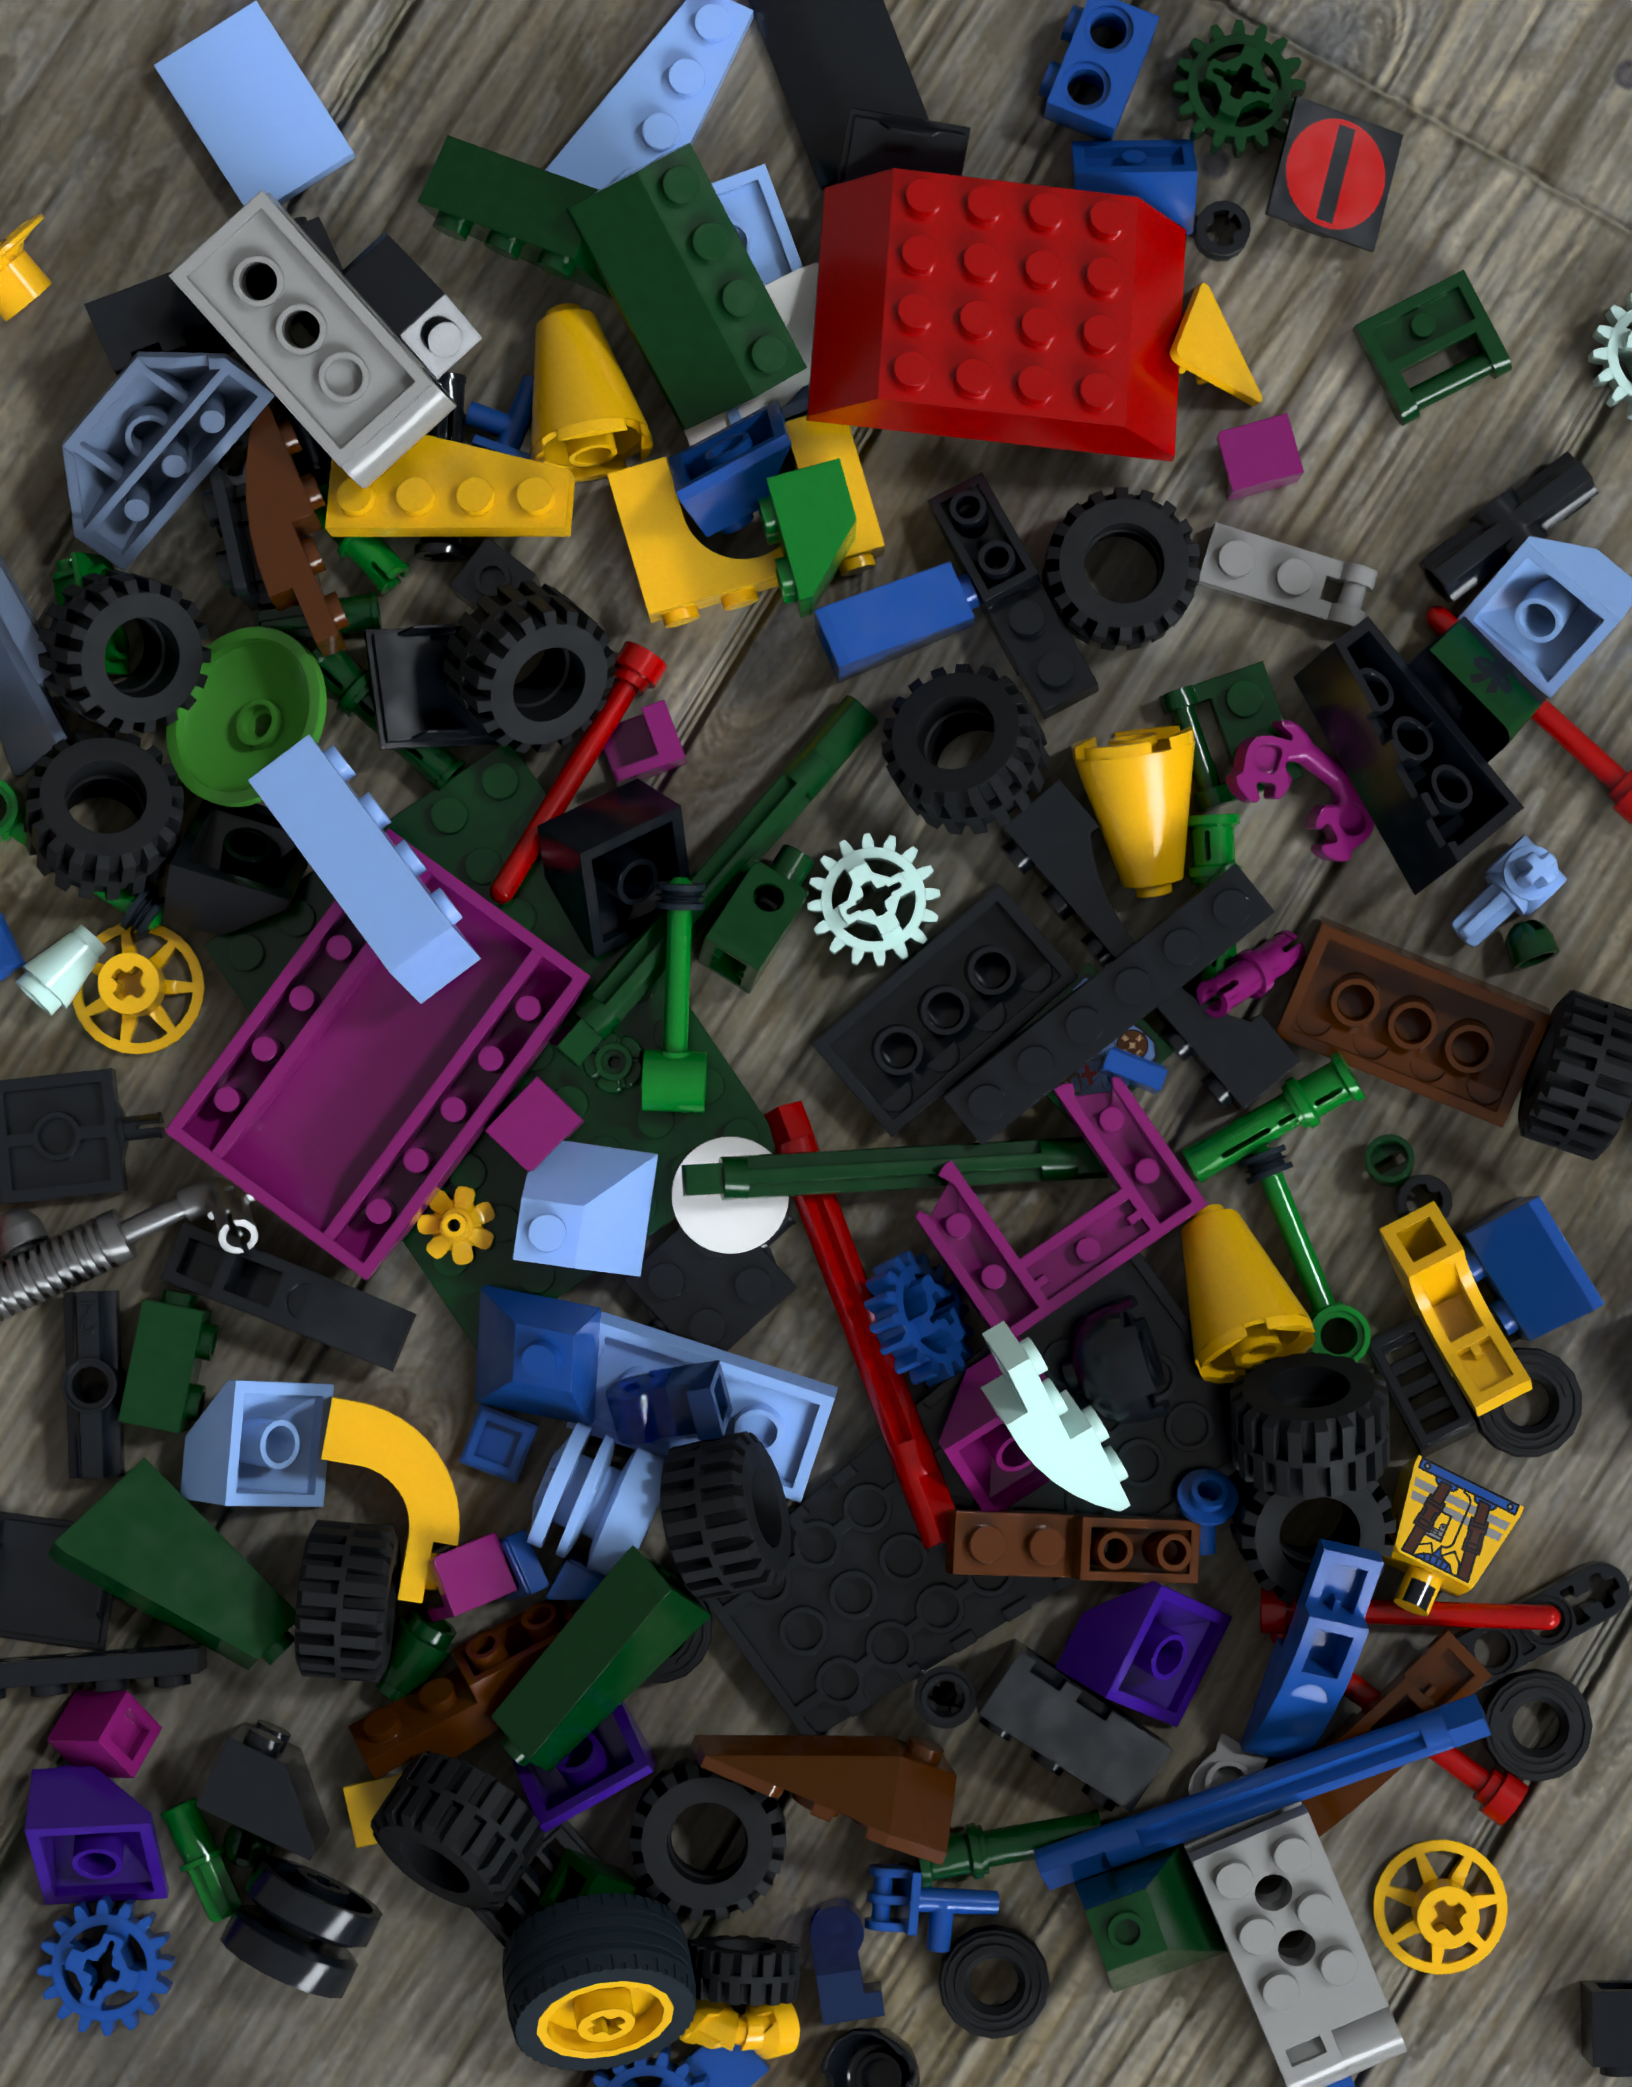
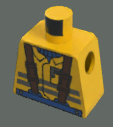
[1381,1455,1524,1616]

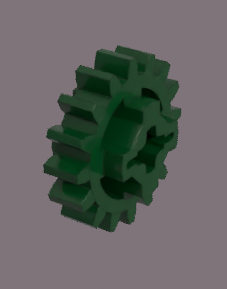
[1171,20,1306,158]

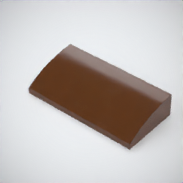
[1276,916,1552,1128]

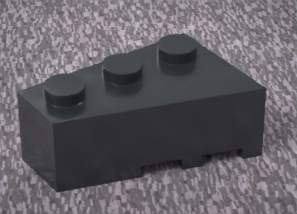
[976,1638,1173,1812]

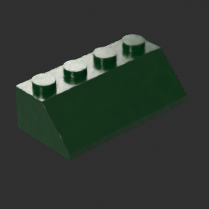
[565,143,807,431]

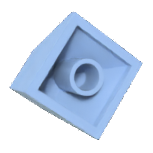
[1458,536,1632,698]
[513,1141,658,1277]
[180,1379,334,1507]

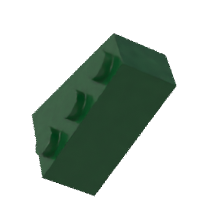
[417,135,613,299]

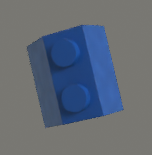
[1456,1196,1605,1341]

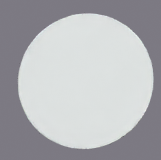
[672,1137,789,1254]

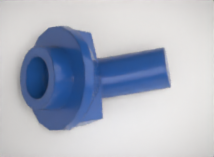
[1177,1468,1238,1556]

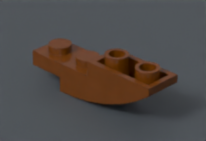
[246,404,350,658]
[945,1509,1201,1584]
[348,1599,574,1779]
[1301,1628,1492,1837]

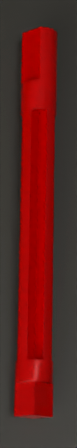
[764,1101,955,1550]

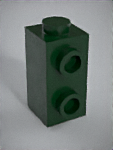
[118,1289,219,1433]

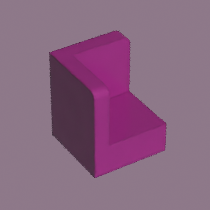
[1217,413,1304,501]
[604,700,687,787]
[485,1077,585,1171]
[427,1532,517,1622]
[47,1690,162,1778]

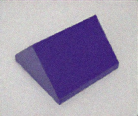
[510,1701,657,1833]

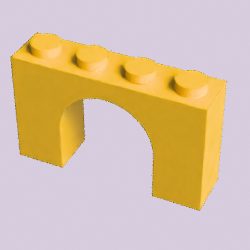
[607,415,885,628]

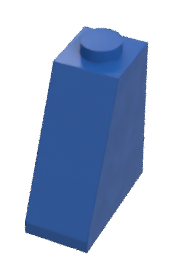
[814,562,980,683]

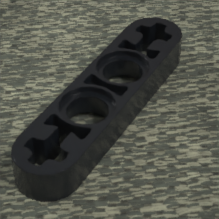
[1454,1560,1630,1692]

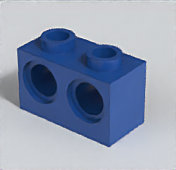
[1038,0,1160,141]

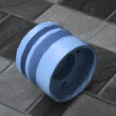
[527,1422,665,1576]

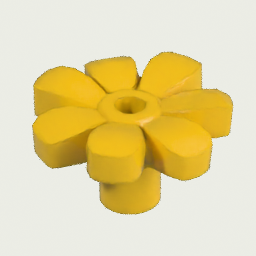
[417,1186,496,1265]

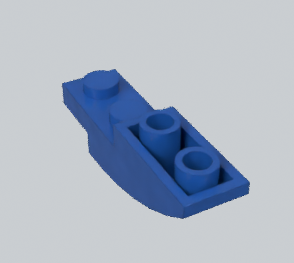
[1240,1538,1384,1761]

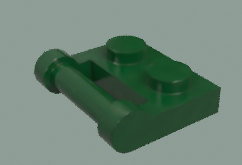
[1352,270,1512,426]
[1158,661,1303,813]

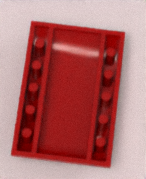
[806,168,1186,462]

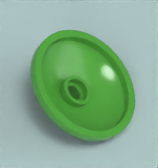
[166,626,327,807]

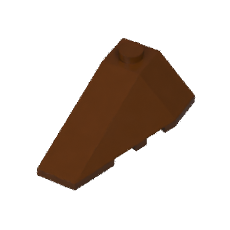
[691,1735,957,1865]

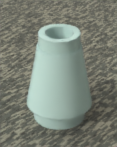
[16,924,107,1016]

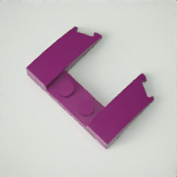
[914,1076,1208,1337]

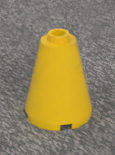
[530,303,654,482]
[1071,725,1195,898]
[1181,1204,1316,1384]

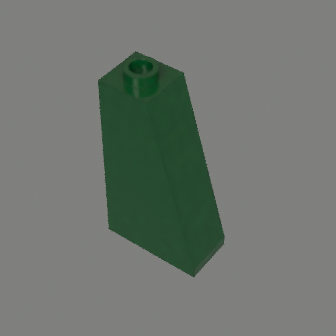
[48,1457,296,1670]
[491,1545,711,1772]

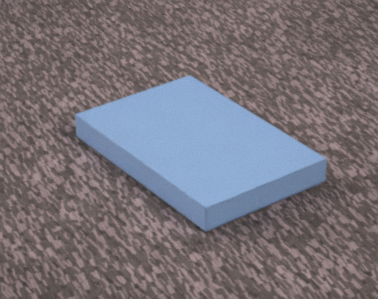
[154,1,356,206]

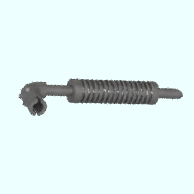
[0,1177,259,1322]

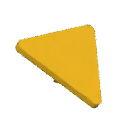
[1170,282,1262,407]

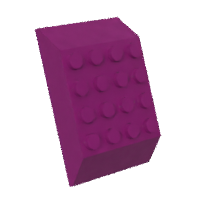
[164,828,591,1281]

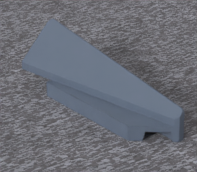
[0,554,75,776]

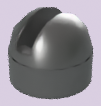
[0,1208,49,1259]

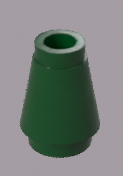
[375,1607,457,1701]

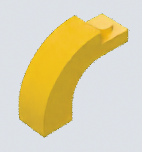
[321,1396,460,1604]

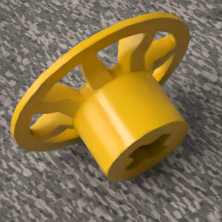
[0,214,52,322]
[72,924,205,1054]
[1373,1839,1508,1975]

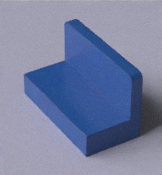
[1071,139,1198,235]

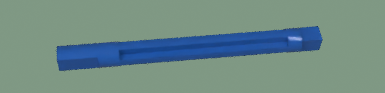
[1034,1693,1491,1890]

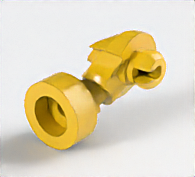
[679,1998,800,2060]

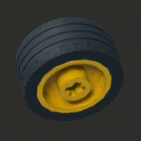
[502,1893,696,2071]

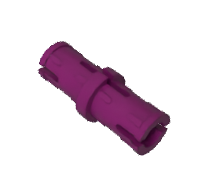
[1196,930,1306,1018]

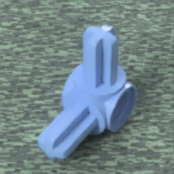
[1451,834,1567,948]

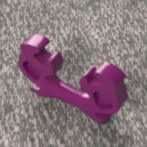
[1226,720,1374,861]

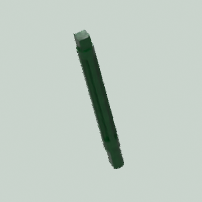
[549,695,879,1066]
[681,1137,1109,1200]

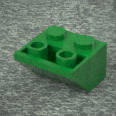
[758,458,856,618]

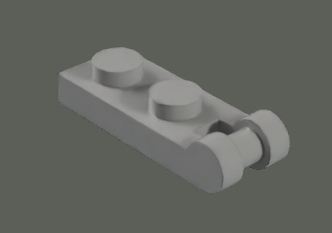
[1198,522,1378,631]

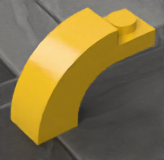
[1379,1201,1533,1417]

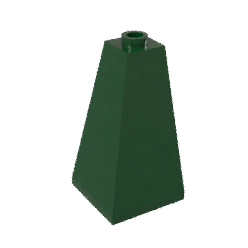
[1074,1843,1228,1993]

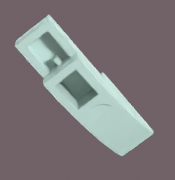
[981,1321,1131,1512]

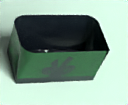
[1408,616,1546,763]

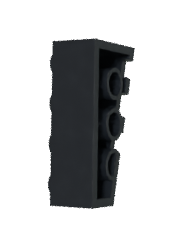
[84,217,343,376]
[1293,616,1524,895]

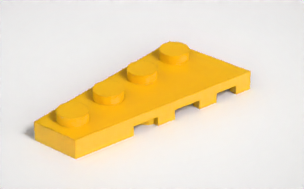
[325,435,575,537]

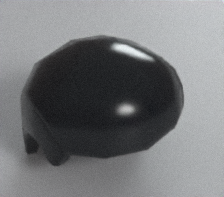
[821,2027,920,2087]

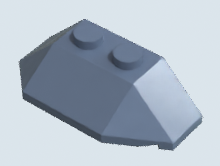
[62,352,275,571]

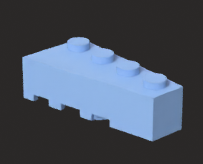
[248,734,481,1004]

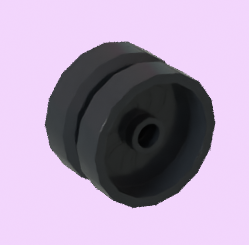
[220,1855,382,1998]

